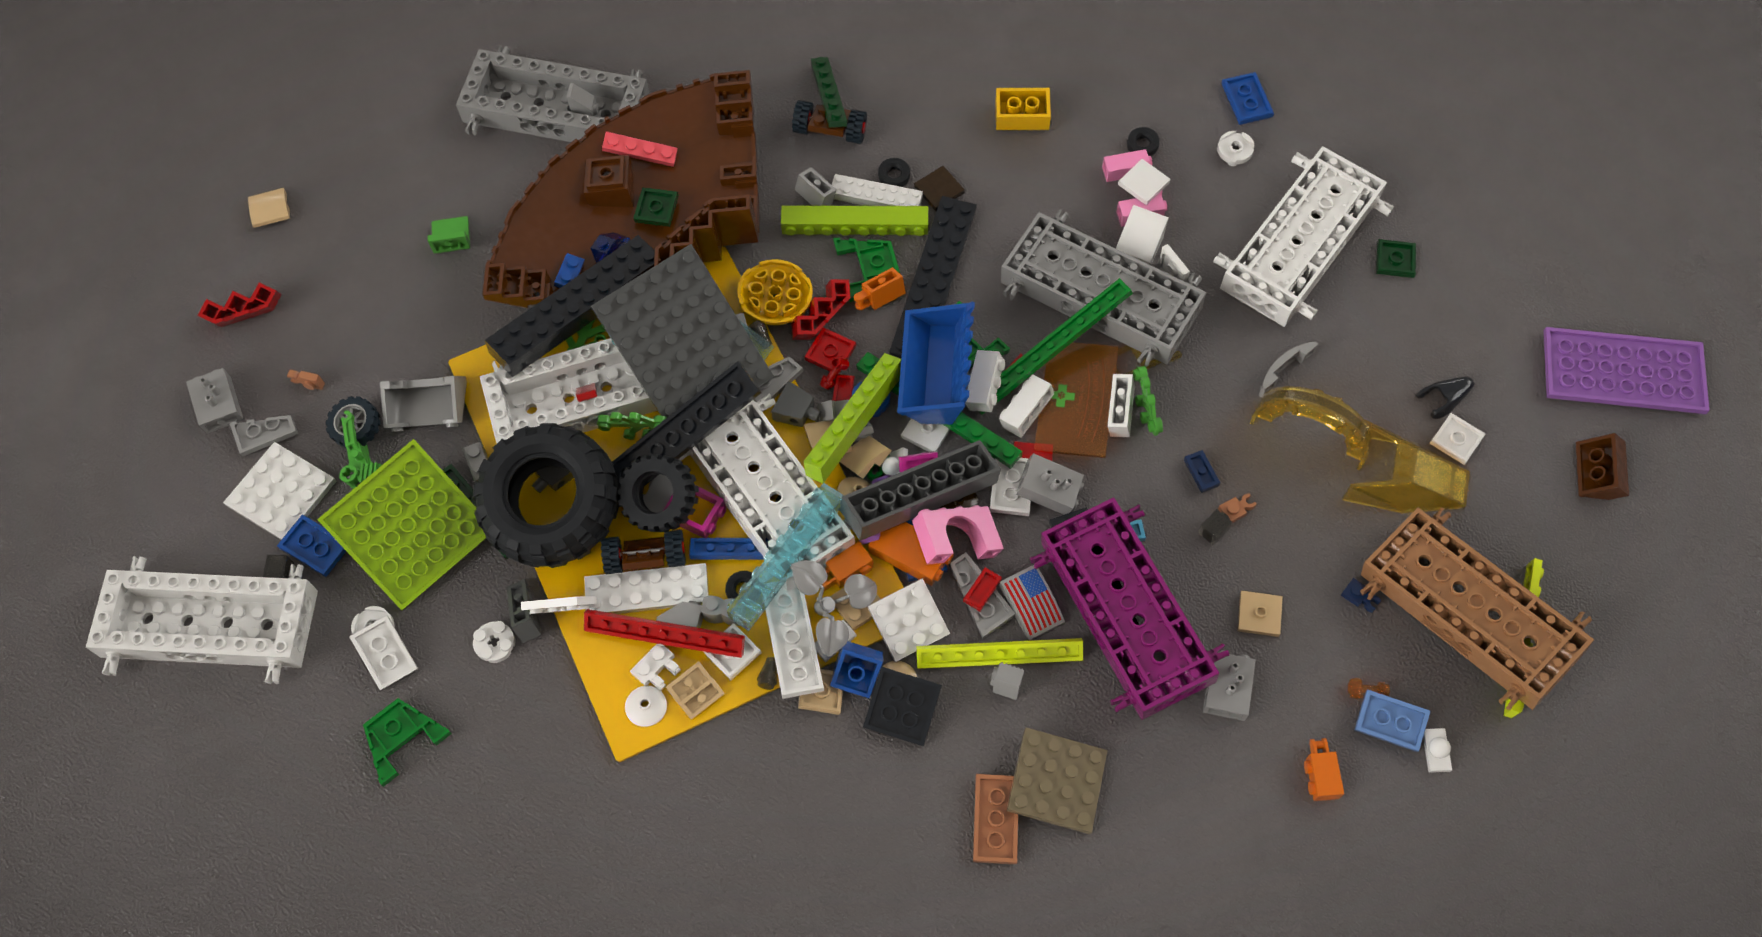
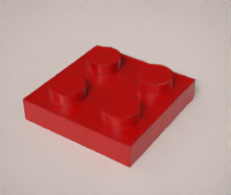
[805,327,856,374]

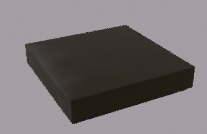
[914,166,965,211]

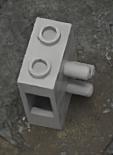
[186,368,244,434]
[1016,453,1084,515]
[1203,650,1256,721]

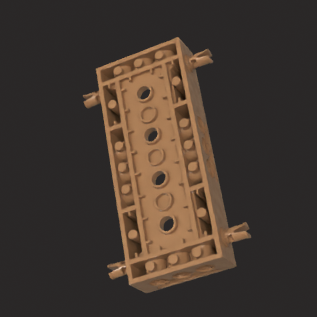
[1360,507,1594,710]

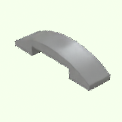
[1259,341,1318,398]

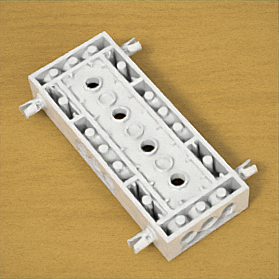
[1213,146,1394,327]
[479,338,657,443]
[678,393,855,592]
[86,556,318,684]

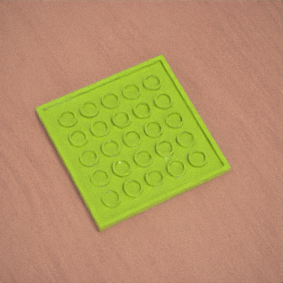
[317,439,486,610]

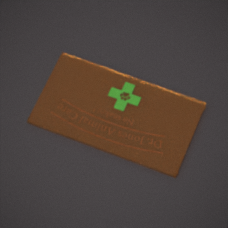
[1034,342,1119,458]

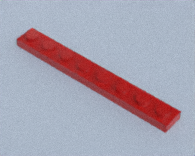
[584,609,745,658]

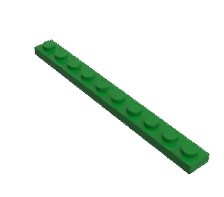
[979,278,1133,415]
[856,352,1023,469]

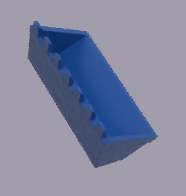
[897,302,975,425]

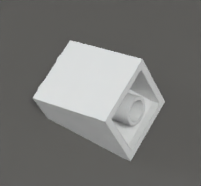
[1116,205,1169,265]

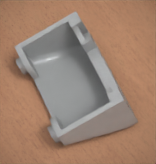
[380,376,467,432]

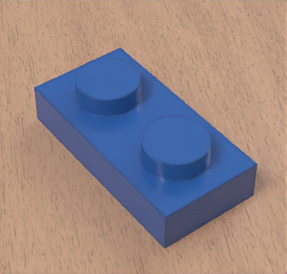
[554,253,585,288]

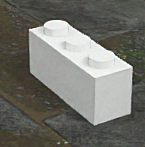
[965,350,1005,412]
[999,374,1054,438]
[1108,374,1135,437]

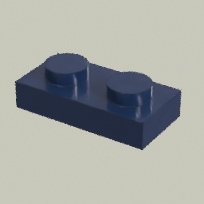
[1184,450,1220,493]

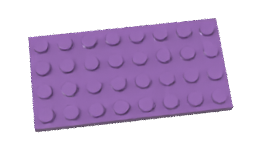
[1543,327,1709,414]

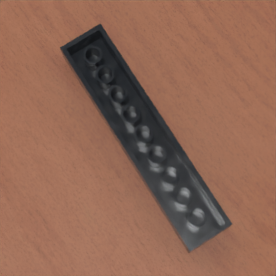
[485,235,655,377]

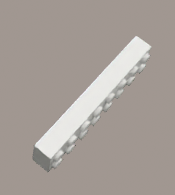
[832,174,923,206]

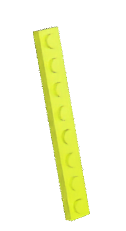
[1503,558,1544,718]
[916,638,1083,669]

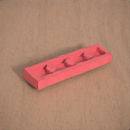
[602,132,678,167]

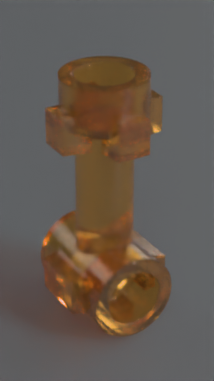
[1347,678,1390,699]

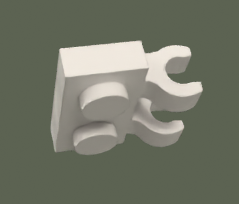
[630,644,681,691]

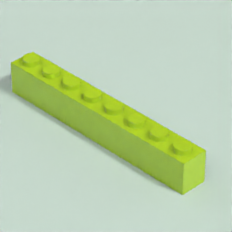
[781,206,928,236]
[803,353,901,483]

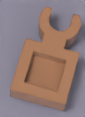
[287,370,325,390]
[1218,494,1257,525]

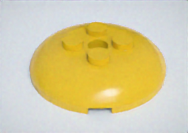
[737,259,813,325]

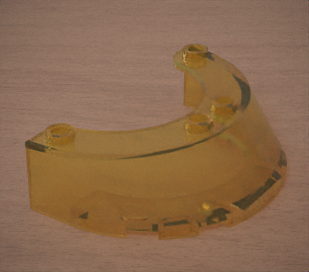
[1249,386,1373,470]

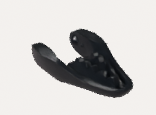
[1416,377,1475,419]

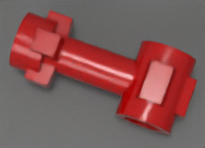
[820,356,849,390]

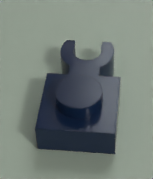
[1341,578,1381,613]

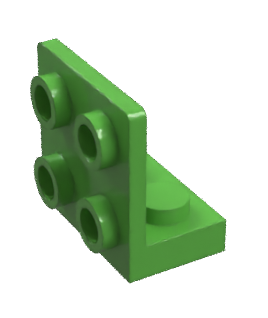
[428,216,470,254]

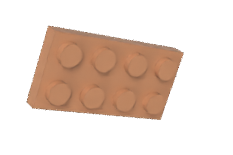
[973,774,1018,864]

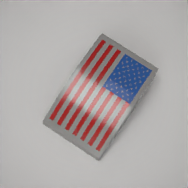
[999,565,1065,641]

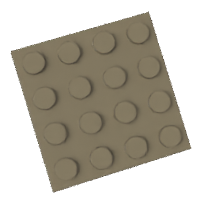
[1007,727,1108,834]

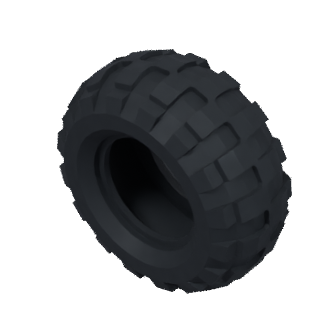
[473,423,620,568]

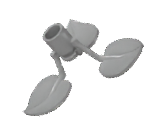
[791,560,877,657]

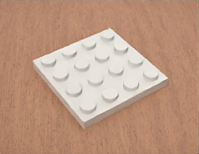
[223,442,337,540]

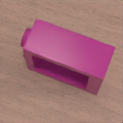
[663,485,727,538]

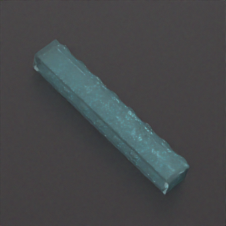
[727,483,844,631]

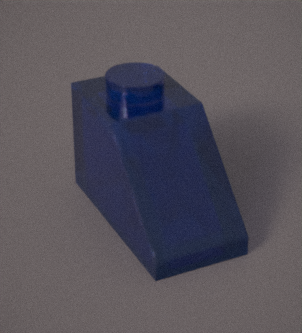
[590,232,630,263]

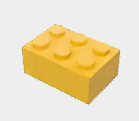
[995,88,1051,130]

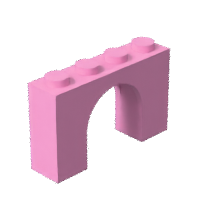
[1102,149,1167,227]
[912,505,1004,564]

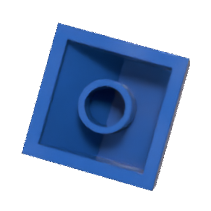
[830,641,883,699]

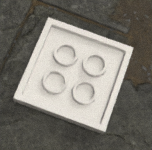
[867,578,950,662]

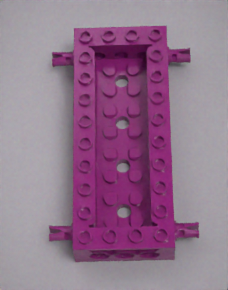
[1030,497,1229,720]

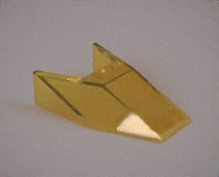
[1342,417,1470,513]

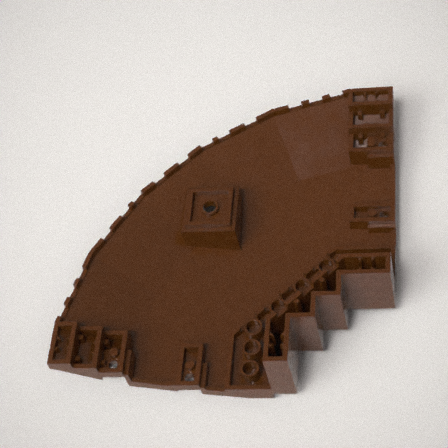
[482,70,760,308]

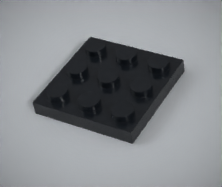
[863,666,942,746]

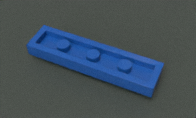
[689,538,769,560]

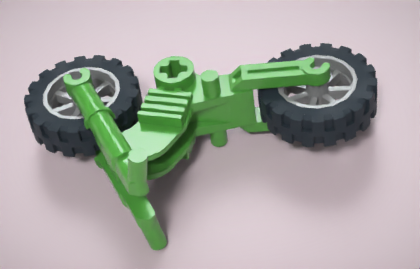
[325,396,382,489]

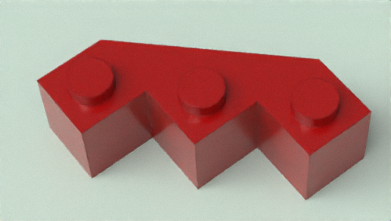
[791,279,850,340]
[197,282,282,327]

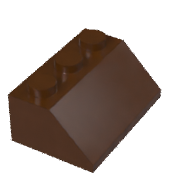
[1576,433,1629,500]

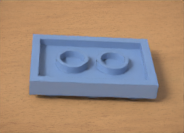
[1354,689,1430,752]

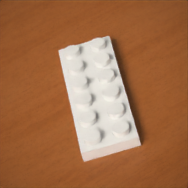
[584,563,709,614]
[761,582,824,699]

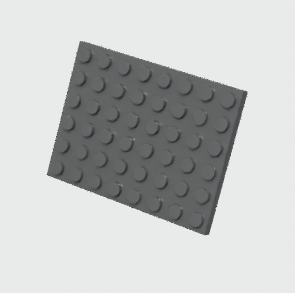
[590,244,774,417]

